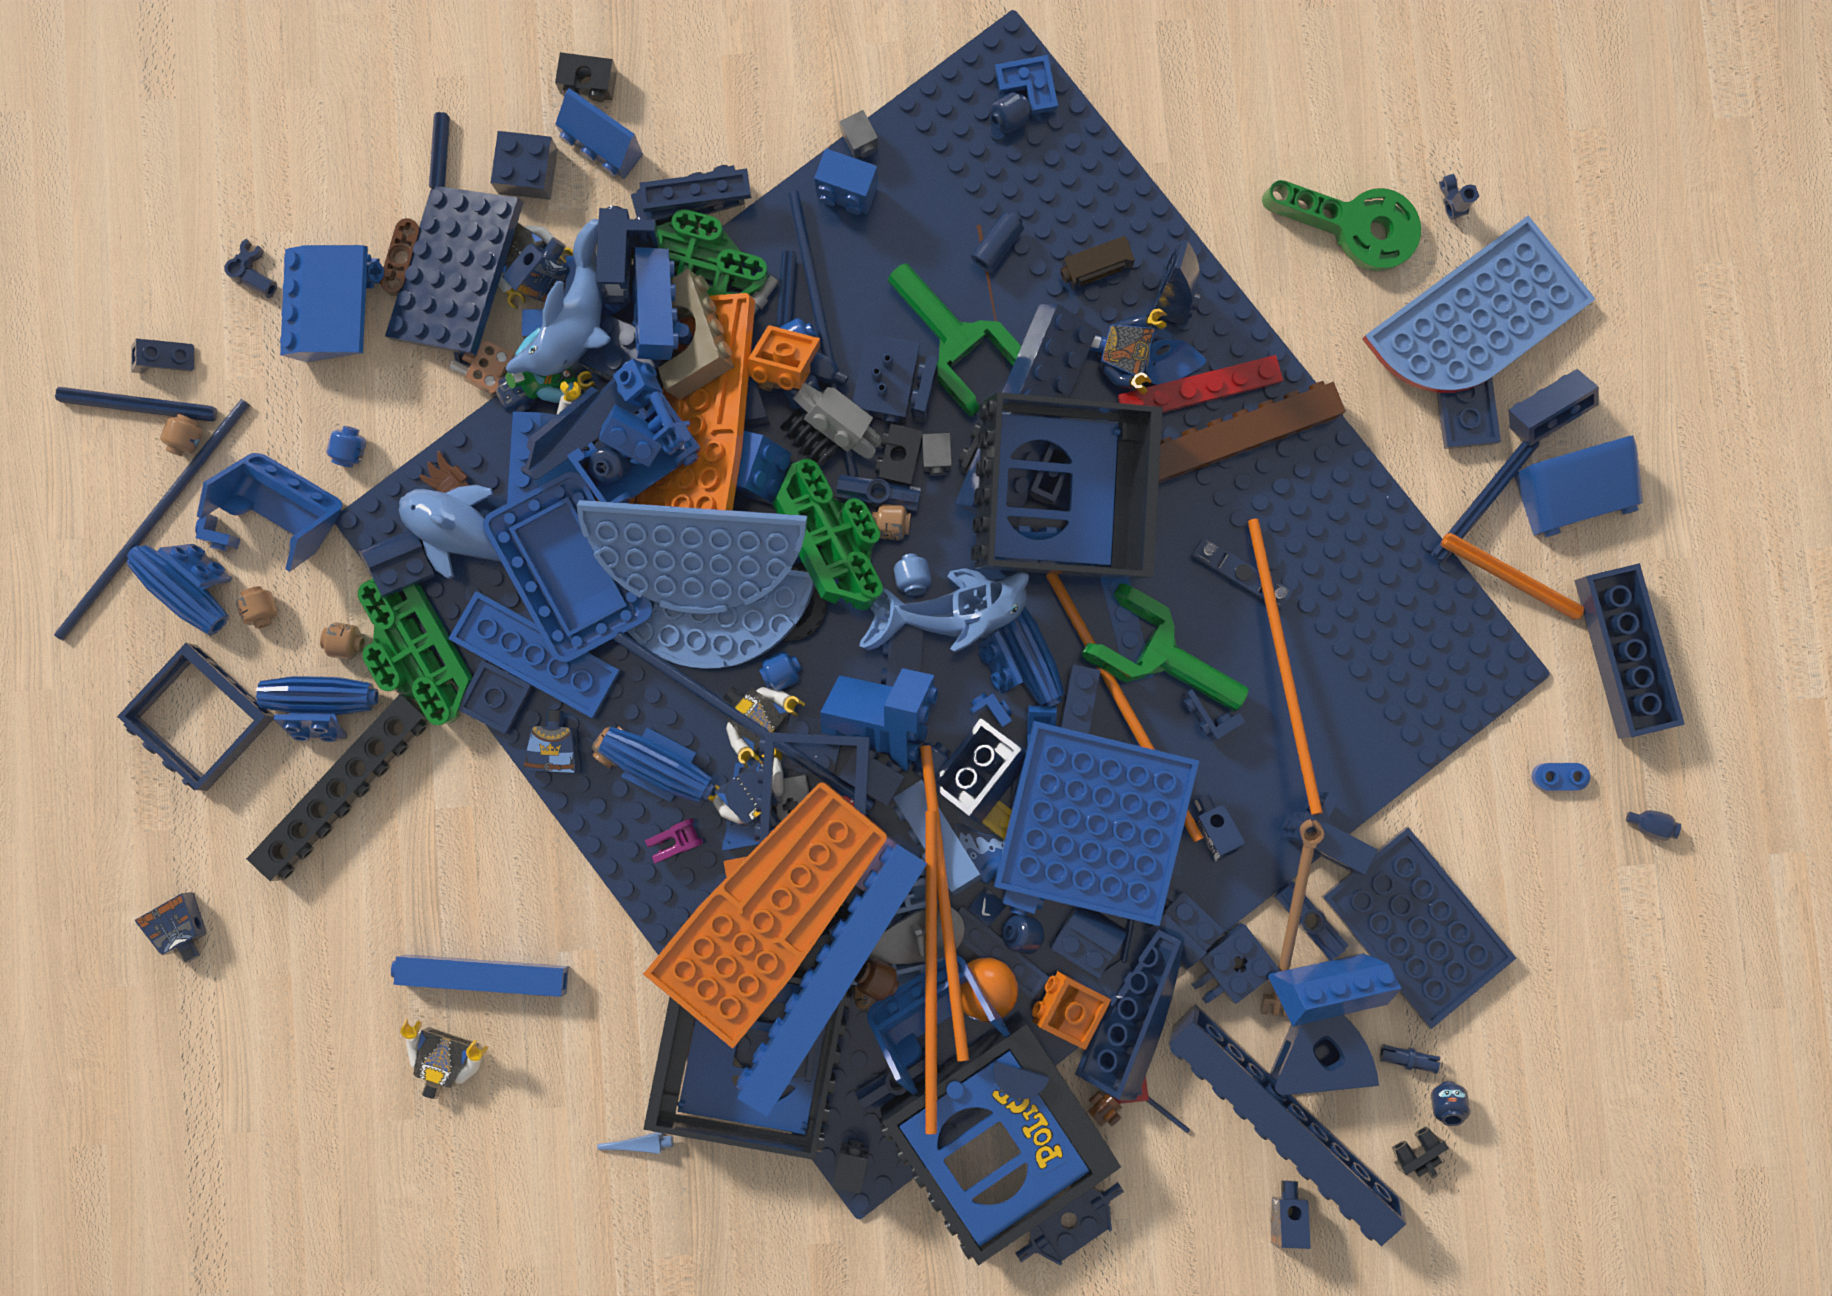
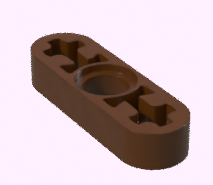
[380,218,420,296]

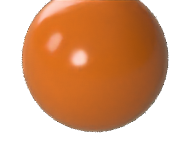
[960,958,1018,1022]

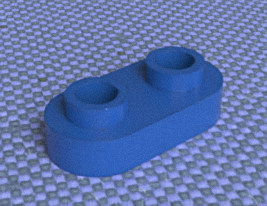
[1531,763,1590,791]

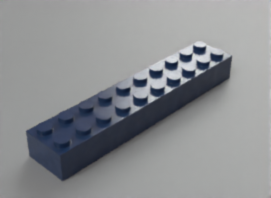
[1169,1004,1406,1247]

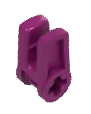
[645,818,704,864]

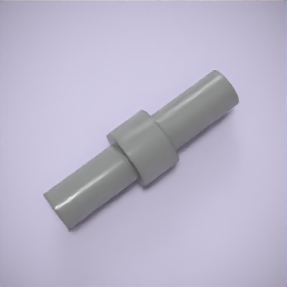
[751,276,779,315]

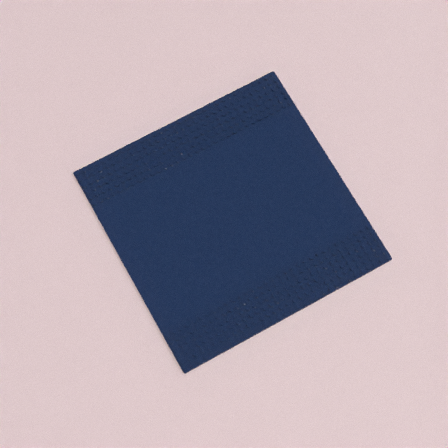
[335,10,1550,1219]

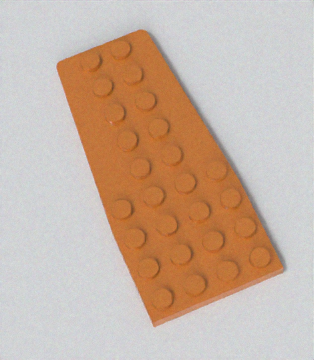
[636,293,755,511]
[643,782,887,1049]

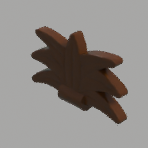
[420,451,470,493]

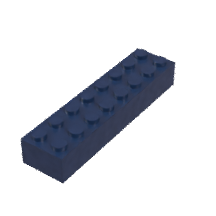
[955,303,1098,528]

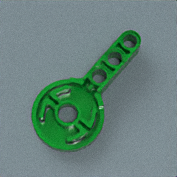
[1262,180,1421,271]

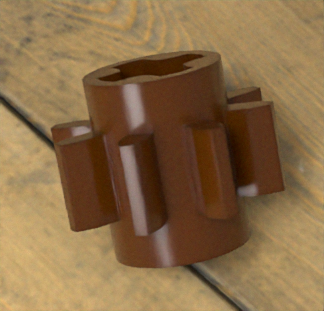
[1088,1091,1123,1127]

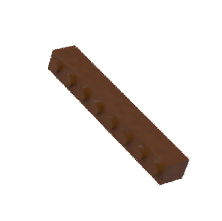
[1158,381,1346,484]

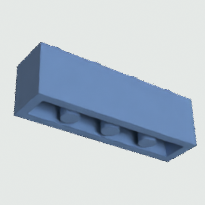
[893,780,983,896]

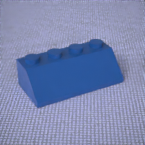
[1268,953,1402,1026]

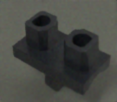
[1392,1127,1449,1179]

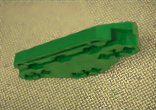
[633,209,769,296]
[772,459,883,610]
[358,579,473,725]

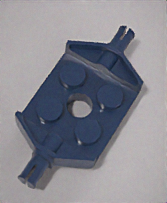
[1015,1181,1124,1266]

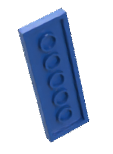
[448,591,621,719]

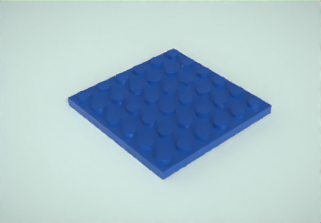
[994,721,1199,926]

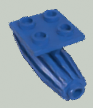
[127,544,232,636]
[978,607,1065,708]
[256,676,379,742]
[598,727,714,803]

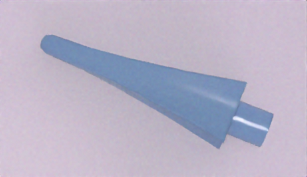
[597,1132,674,1154]

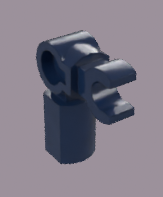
[1439,173,1479,220]
[224,239,277,298]

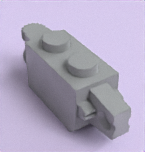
[793,383,882,459]

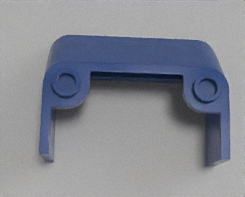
[197,453,342,572]
[867,955,1010,1095]

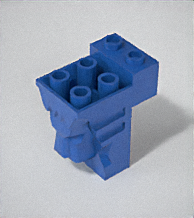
[820,668,938,771]

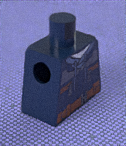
[502,237,570,303]
[135,892,207,964]
[1271,1180,1311,1249]

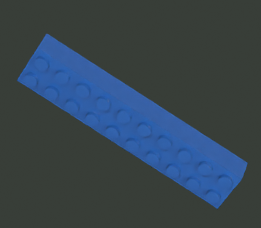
[736,842,927,1117]

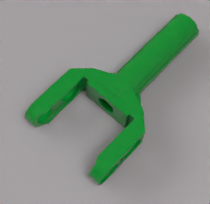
[887,263,1021,417]
[1082,583,1249,712]

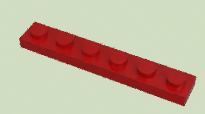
[1118,355,1283,413]

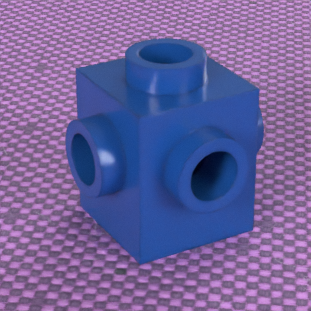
[613,358,663,408]

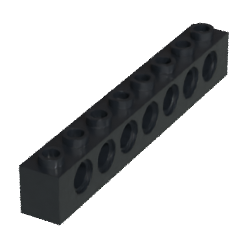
[246,694,428,881]

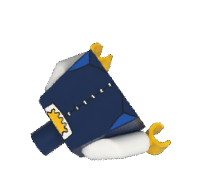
[708,748,784,830]

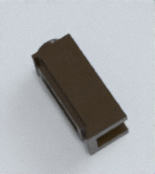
[1060,236,1135,290]

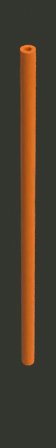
[1248,519,1323,815]
[1046,574,1204,842]
[920,745,969,1062]
[925,811,937,1134]

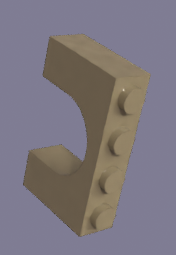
[658,269,734,400]

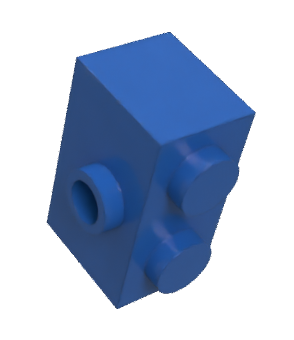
[599,405,662,467]

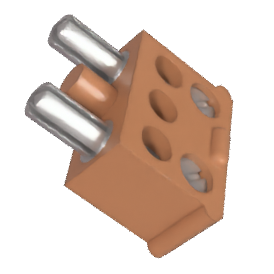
[450,339,514,397]

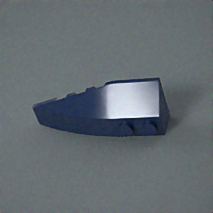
[1153,240,1200,325]
[1075,930,1184,1100]

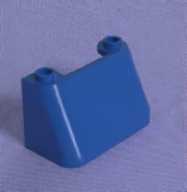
[567,392,701,504]
[1514,435,1643,538]

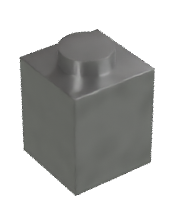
[839,110,879,159]
[922,433,951,476]

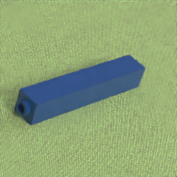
[391,954,569,997]

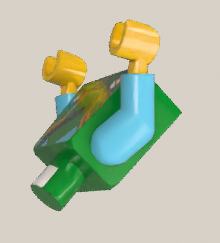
[506,328,595,403]

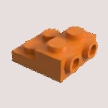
[748,325,820,390]
[1032,971,1111,1050]

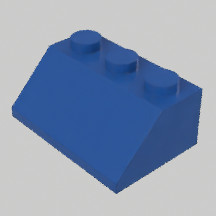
[555,88,643,179]

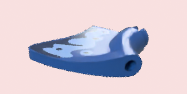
[955,824,1004,885]

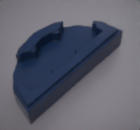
[992,1060,1050,1099]

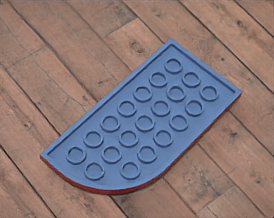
[1362,215,1595,393]

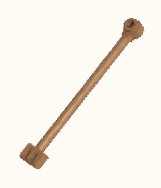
[1260,819,1324,1017]

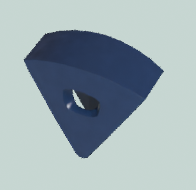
[1269,1015,1379,1095]

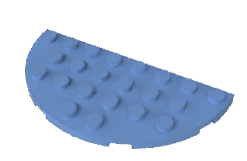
[577,500,807,614]
[628,570,815,669]

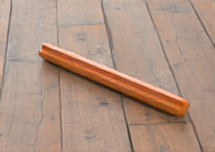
[1441,533,1585,620]

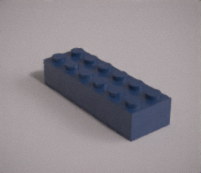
[1574,563,1685,739]

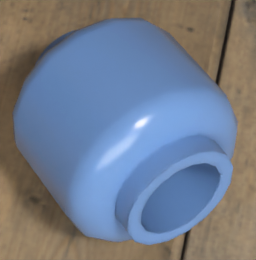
[894,554,932,596]

